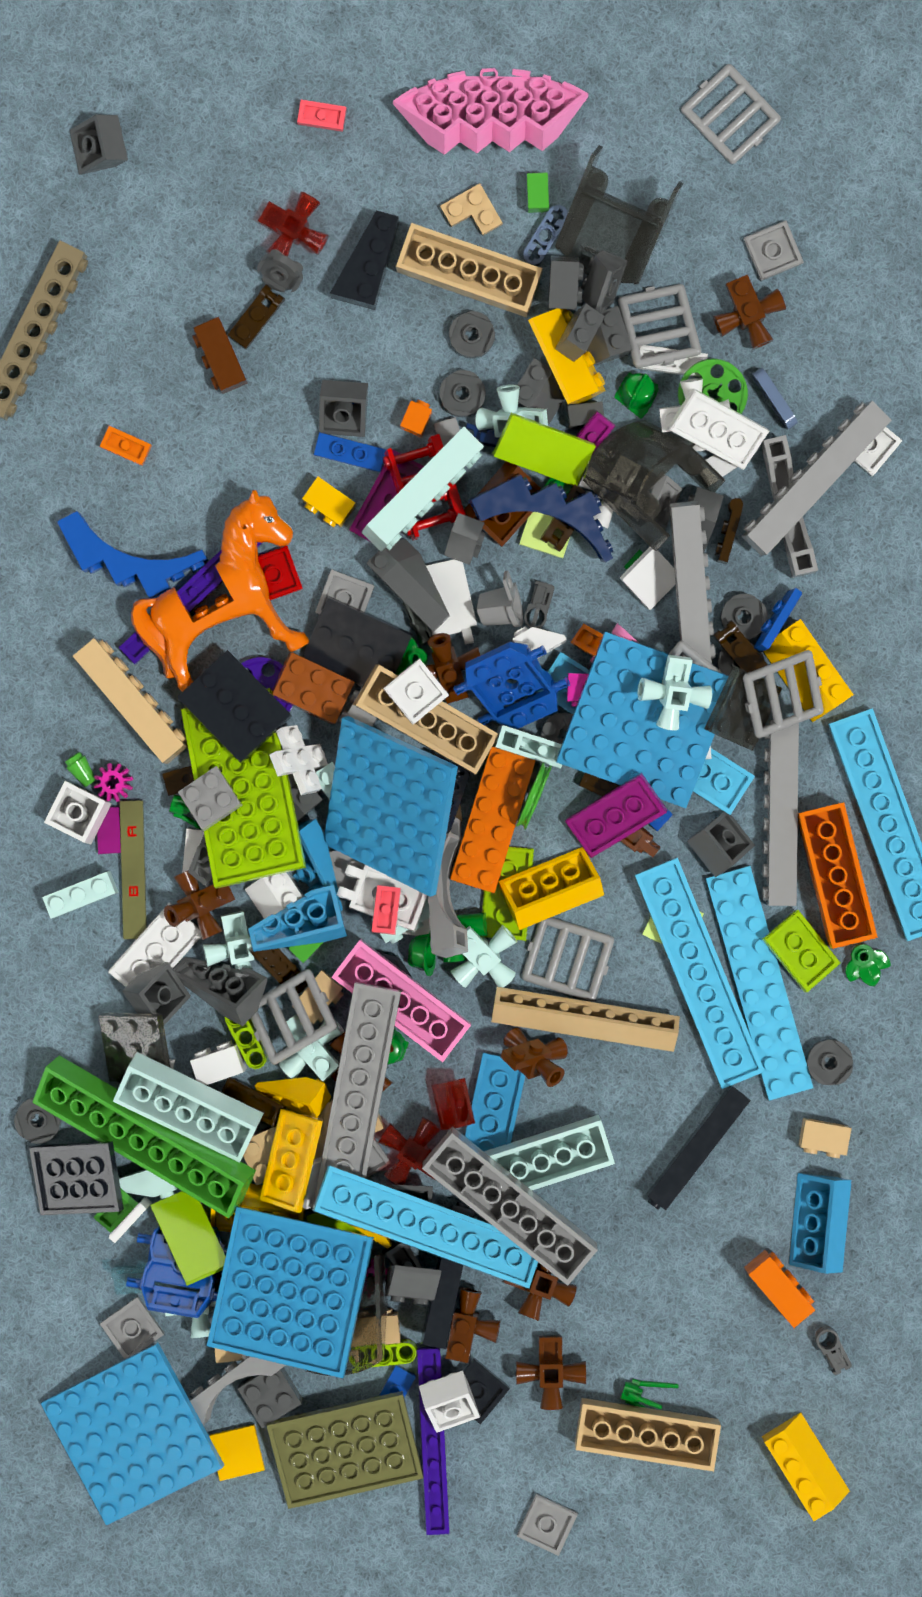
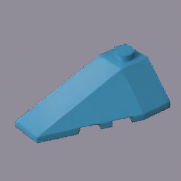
[293,819,343,911]
[248,885,347,952]

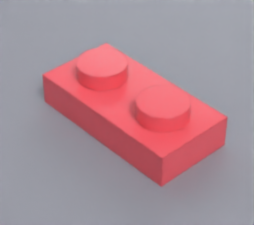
[297,100,347,132]
[372,885,401,935]

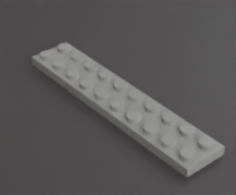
[312,982,401,1210]

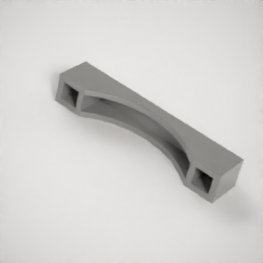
[761,435,818,578]
[428,817,468,958]
[189,1355,286,1426]

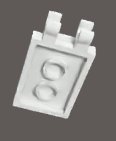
[426,559,477,645]
[336,865,428,932]

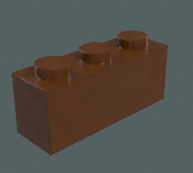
[192,317,248,394]

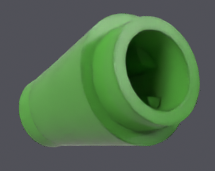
[65,752,96,787]

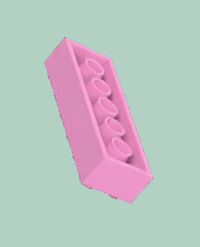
[332,939,471,1062]

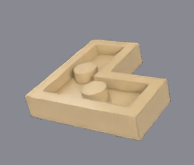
[440,183,503,235]

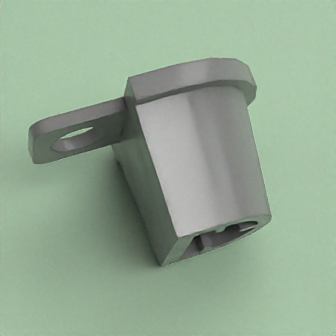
[477,570,523,627]

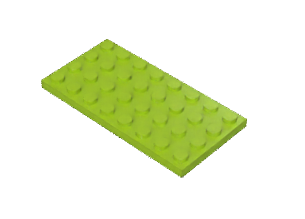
[181,688,306,889]

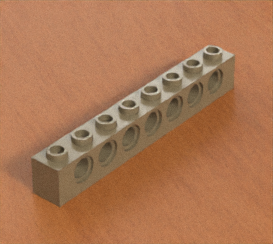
[0,240,88,421]

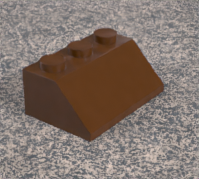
[464,461,541,547]

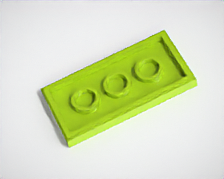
[493,412,596,486]
[480,847,534,941]
[150,1191,226,1286]

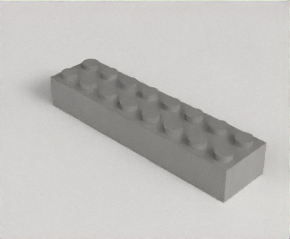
[422,1126,598,1286]

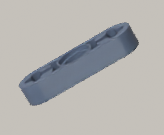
[523,205,568,266]
[751,368,798,430]

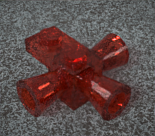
[258,191,329,257]
[378,1117,441,1185]

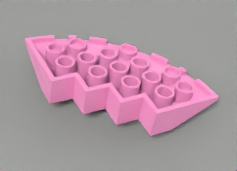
[393,68,588,155]

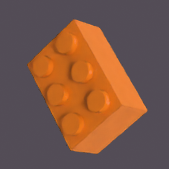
[744,1250,815,1328]

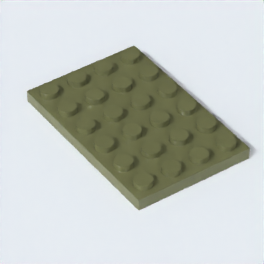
[266,1391,423,1509]

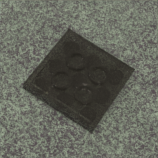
[704,666,782,751]
[98,1013,171,1082]

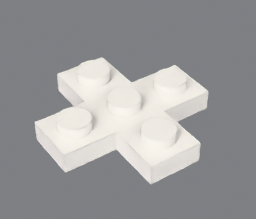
[269,725,328,795]

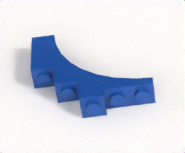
[57,511,208,599]

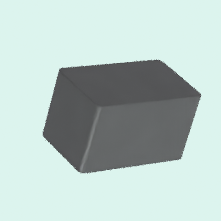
[567,402,604,429]

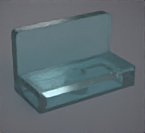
[111,1265,161,1295]

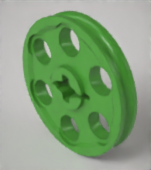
[678,359,748,414]
[516,762,552,830]

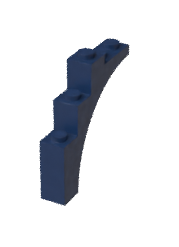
[468,475,614,562]

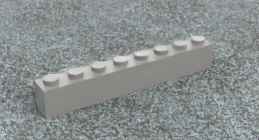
[742,401,892,556]
[669,501,716,667]
[762,720,799,906]

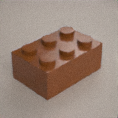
[271,652,354,724]

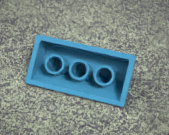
[789,1173,852,1274]

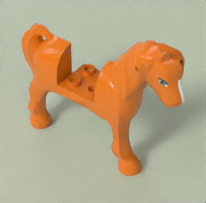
[131,490,309,692]

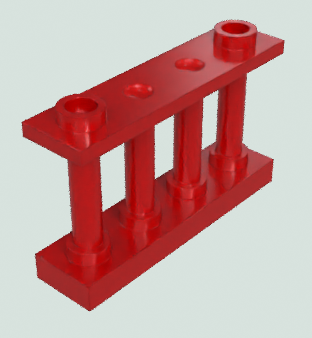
[383,434,466,541]

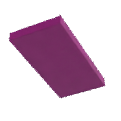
[349,450,424,543]
[565,773,668,858]

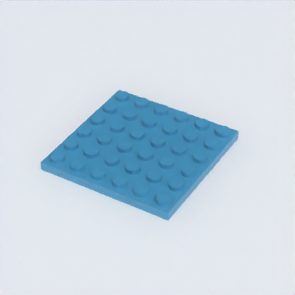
[556,631,736,808]
[325,716,458,897]
[207,1206,374,1378]
[40,1343,224,1525]

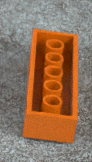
[450,747,536,894]
[798,802,878,949]

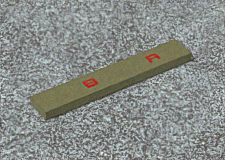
[120,801,147,939]

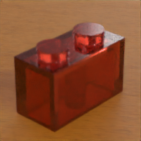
[431,1078,475,1130]

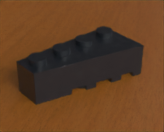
[330,210,399,310]

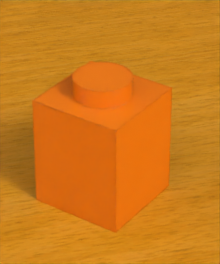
[400,400,433,438]

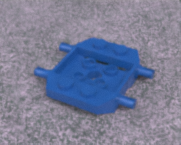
[453,642,570,729]
[126,1226,228,1318]

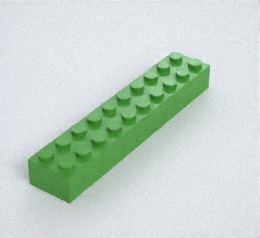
[32,1055,256,1218]

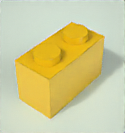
[302,477,356,528]

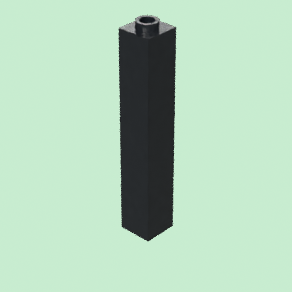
[646,1085,751,1210]
[420,1202,475,1349]

